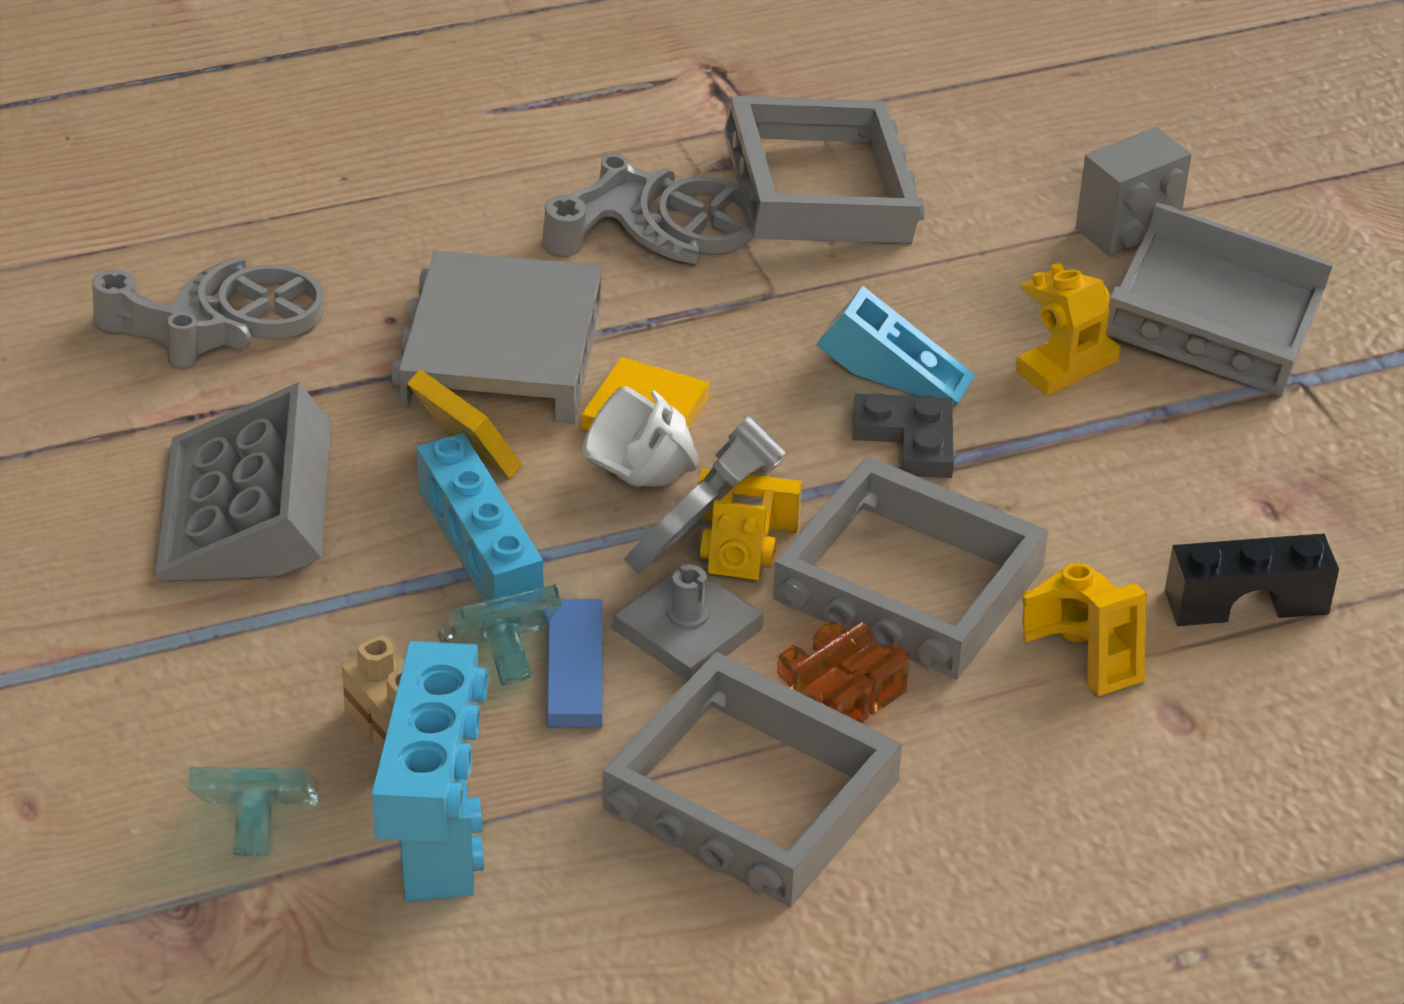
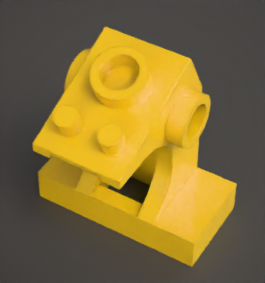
[1016,263,1121,396]
[698,468,802,580]
[1022,563,1147,697]

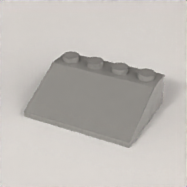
[155,382,331,581]

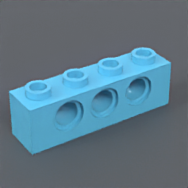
[416,433,544,621]
[372,641,488,843]

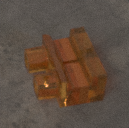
[777,619,910,723]

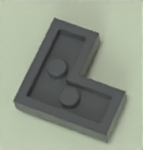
[853,393,954,478]

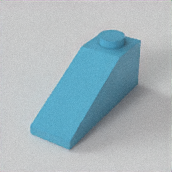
[816,286,975,408]

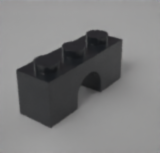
[1165,533,1339,626]

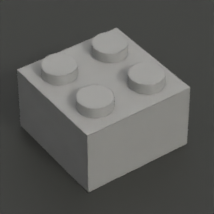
[1075,127,1191,257]

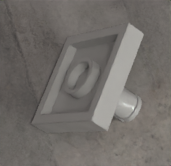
[613,563,763,681]

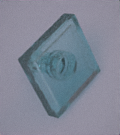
[438,584,562,686]
[188,767,318,856]

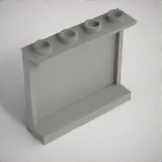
[1106,202,1334,397]
[392,250,602,424]

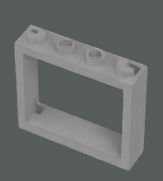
[724,95,925,243]
[773,456,1049,680]
[603,652,902,907]

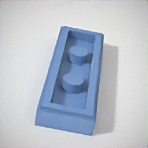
[548,599,602,727]

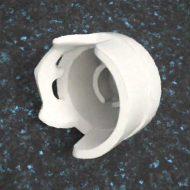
[582,386,700,487]

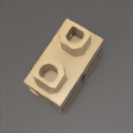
[342,635,405,753]

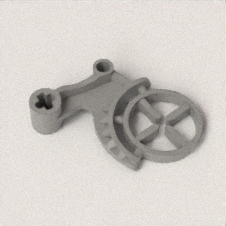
[542,154,753,265]
[92,256,324,368]
[624,416,786,573]

